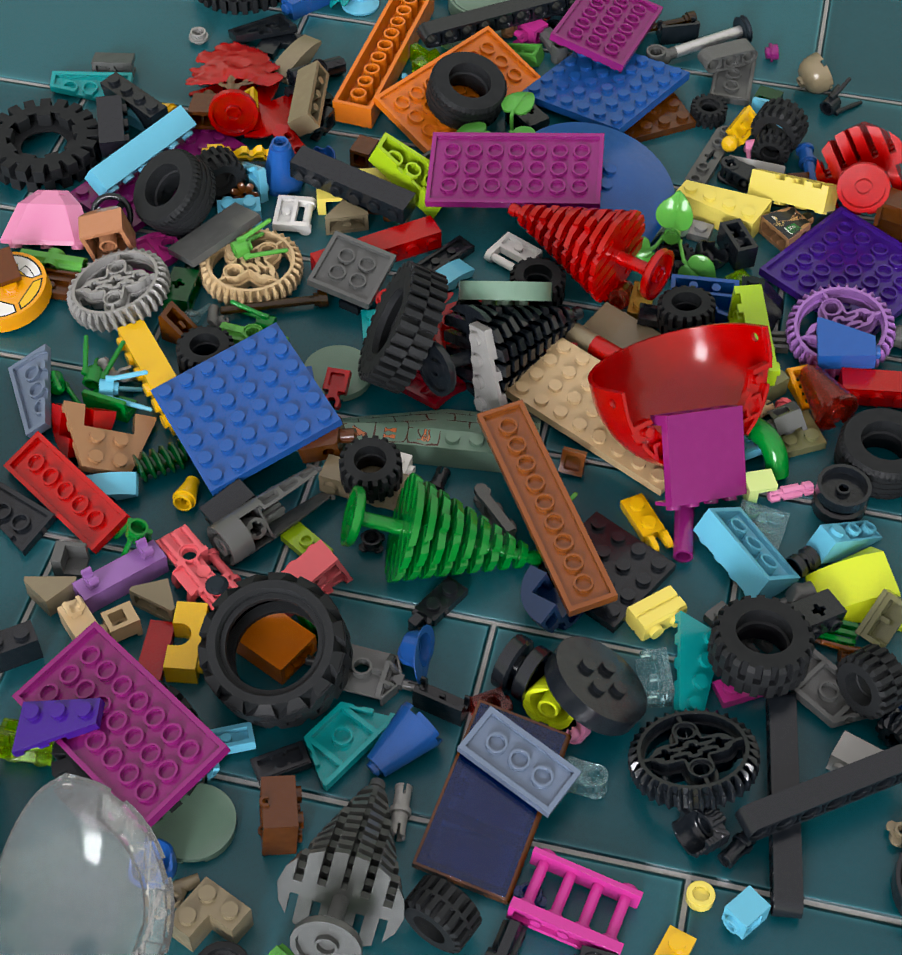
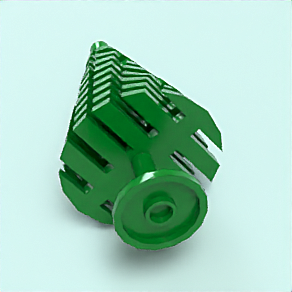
[340,472,542,583]

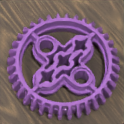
[785,283,896,379]

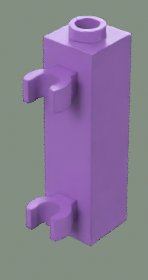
[72,536,169,613]

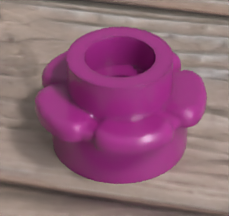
[765,43,779,62]

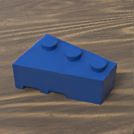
[669,274,740,324]

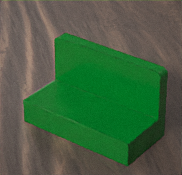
[81,388,138,423]

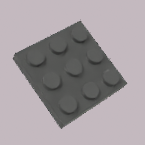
[307,231,397,310]

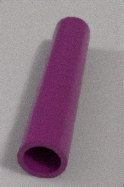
[673,505,694,563]

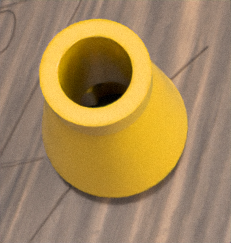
[172,476,200,511]

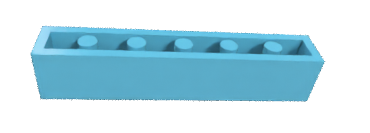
[84,105,197,196]

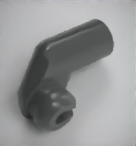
[207,304,230,328]

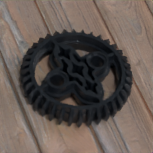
[628,707,761,813]

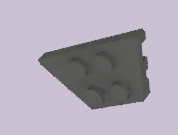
[790,649,868,728]

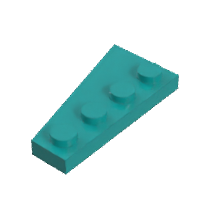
[50,71,133,109]
[673,611,714,713]

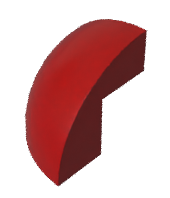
[51,403,117,458]

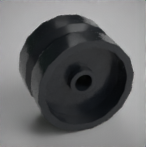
[811,464,872,524]
[491,634,552,703]

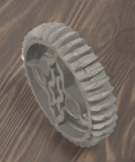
[66,247,171,333]

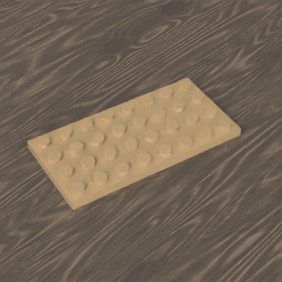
[505,337,665,496]

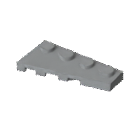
[469,321,508,412]

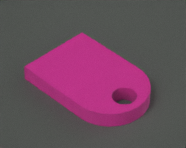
[133,232,179,274]

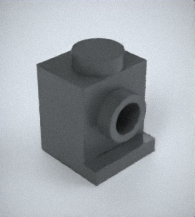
[767,401,808,435]

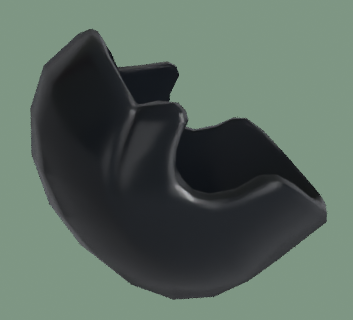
[695,240,729,270]

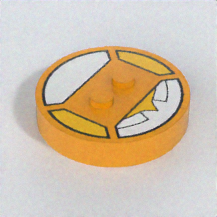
[0,252,52,333]

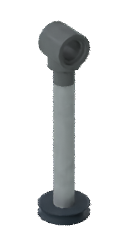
[646,15,753,64]

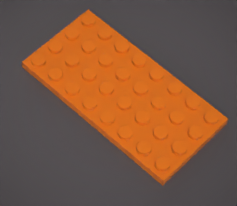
[373,26,541,153]

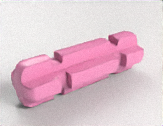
[767,481,815,503]

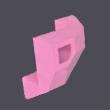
[0,190,85,250]

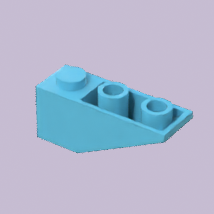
[805,520,883,564]

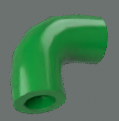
[745,417,789,480]

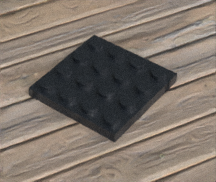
[538,511,676,633]

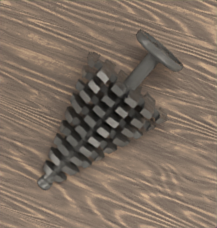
[277,777,404,955]

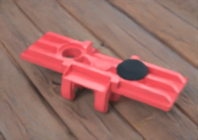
[155,524,242,611]

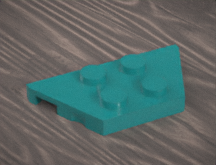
[303,702,395,792]

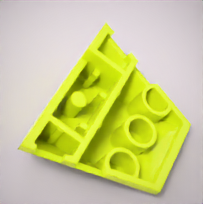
[805,546,902,631]

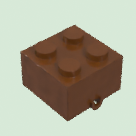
[258,775,304,856]

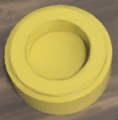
[685,880,716,912]

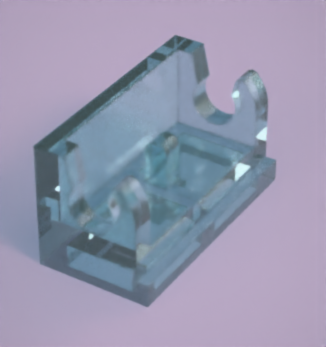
[635,647,675,708]

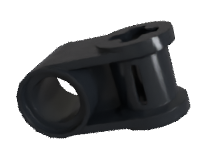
[717,156,757,193]

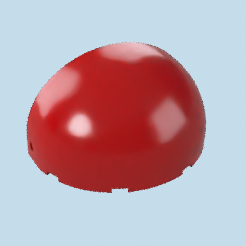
[588,323,773,467]

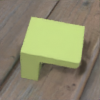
[742,468,778,507]

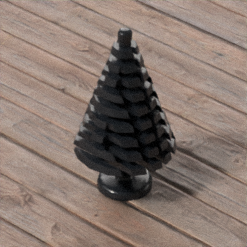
[420,304,584,397]

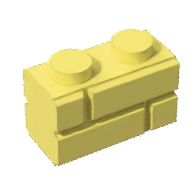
[625,585,687,641]

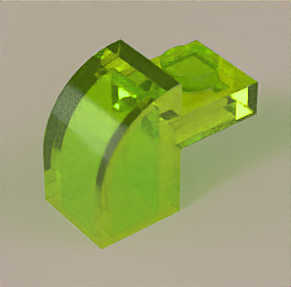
[410,42,440,73]

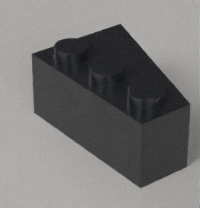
[96,95,130,158]

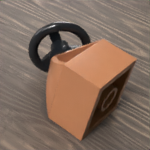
[78,193,137,262]

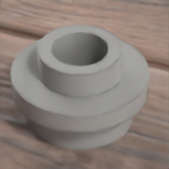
[189,27,209,45]

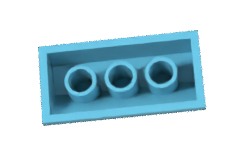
[693,507,801,599]

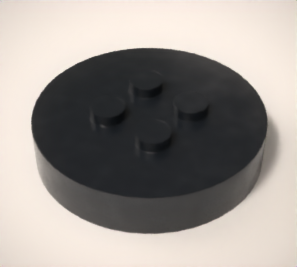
[544,636,647,736]

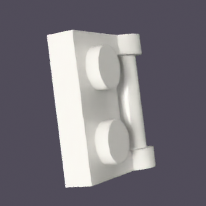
[272,195,317,236]
[484,232,543,271]

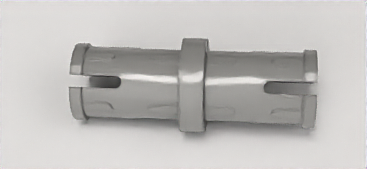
[390,782,413,842]

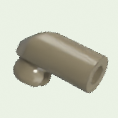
[164,873,200,909]

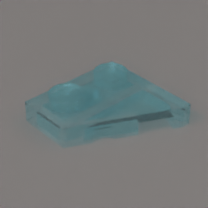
[740,499,790,550]

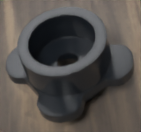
[359,529,385,554]

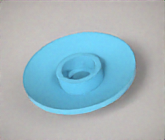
[342,0,379,16]

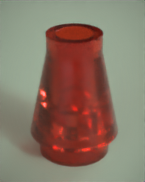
[608,280,633,310]

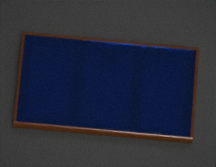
[411,699,571,905]

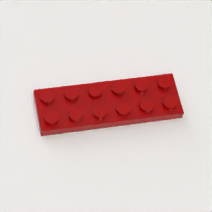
[3,431,131,554]

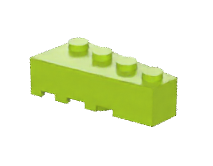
[368,132,442,219]
[727,284,780,386]

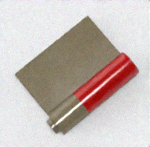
[565,302,661,361]

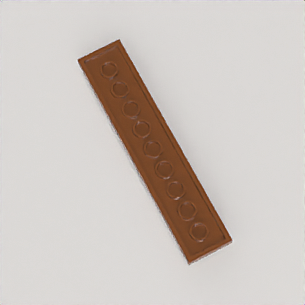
[477,399,618,617]

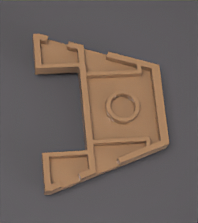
[62,400,157,474]

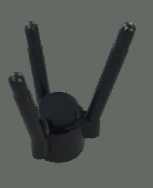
[820,77,863,116]

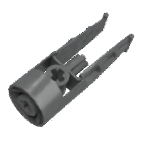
[206,464,335,566]

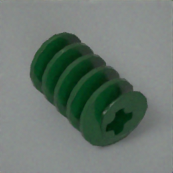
[132,439,187,483]

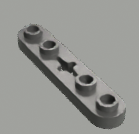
[684,125,729,185]

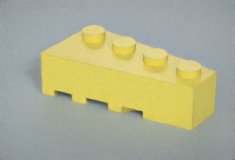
[747,169,838,215]
[677,180,772,238]

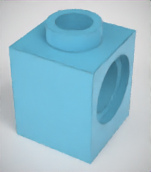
[721,885,771,940]

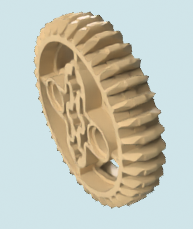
[199,228,304,306]

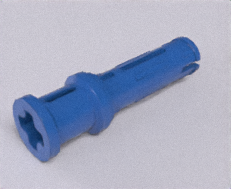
[795,142,817,180]

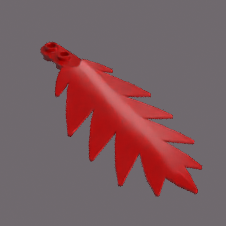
[189,73,305,154]

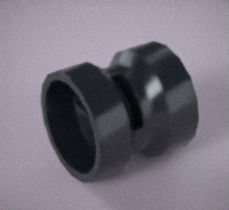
[785,545,821,580]

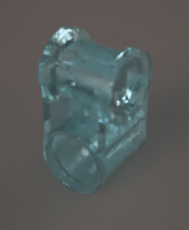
[564,756,608,799]

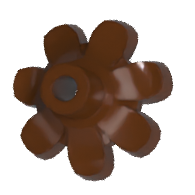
[230,182,259,199]

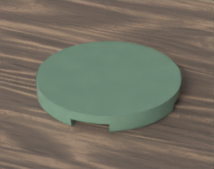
[304,345,370,402]
[151,783,237,864]

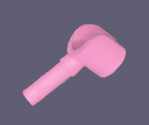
[743,139,755,159]

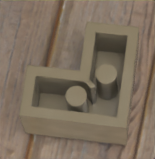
[167,876,254,952]

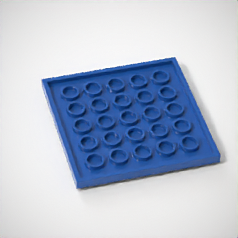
[522,52,690,133]
[150,322,343,497]

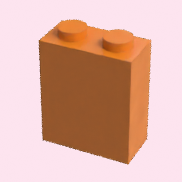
[236,613,317,685]

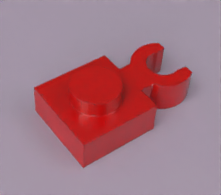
[322,367,352,410]

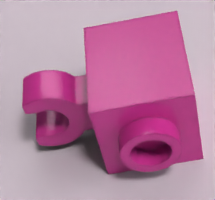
[513,19,548,44]

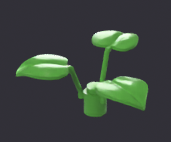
[456,91,536,133]
[635,190,716,278]

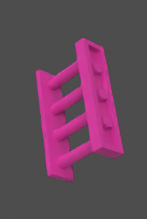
[506,846,644,955]

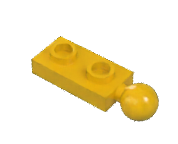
[721,105,757,152]

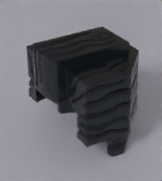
[671,805,730,858]

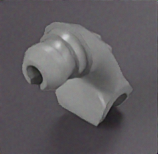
[97,357,136,382]

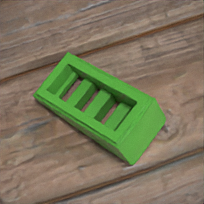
[507,43,544,67]

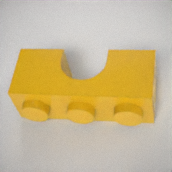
[163,601,210,684]

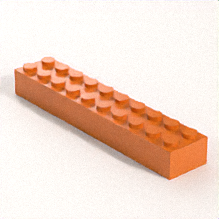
[332,0,434,129]

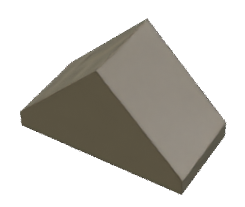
[325,200,369,235]
[24,576,77,617]
[129,578,175,622]

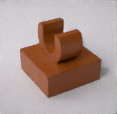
[558,446,588,477]

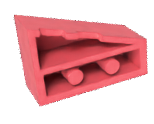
[281,539,353,617]

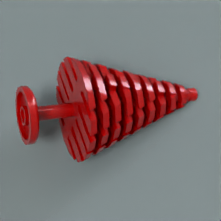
[815,121,902,215]
[508,203,674,303]

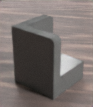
[50,540,90,578]

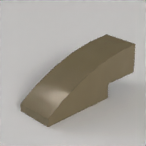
[272,34,322,86]

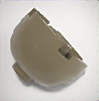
[796,52,834,94]

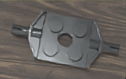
[305,644,420,706]

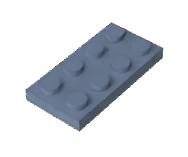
[457,706,582,818]

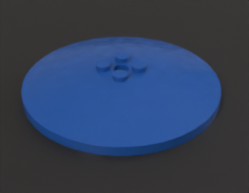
[536,122,675,246]

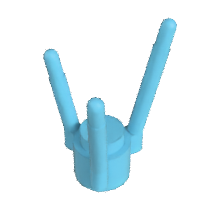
[99,370,153,412]

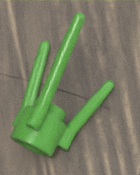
[230,218,288,261]

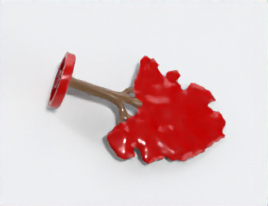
[185,41,283,137]

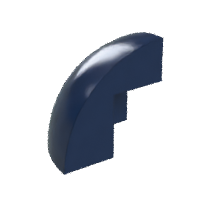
[521,565,584,633]

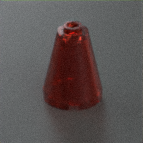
[798,365,859,430]

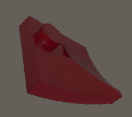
[401,370,467,410]

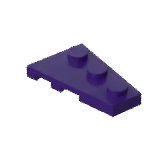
[11,698,105,757]

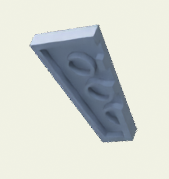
[8,344,51,438]

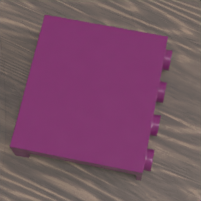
[650,405,747,511]

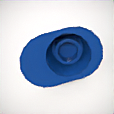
[397,625,435,684]

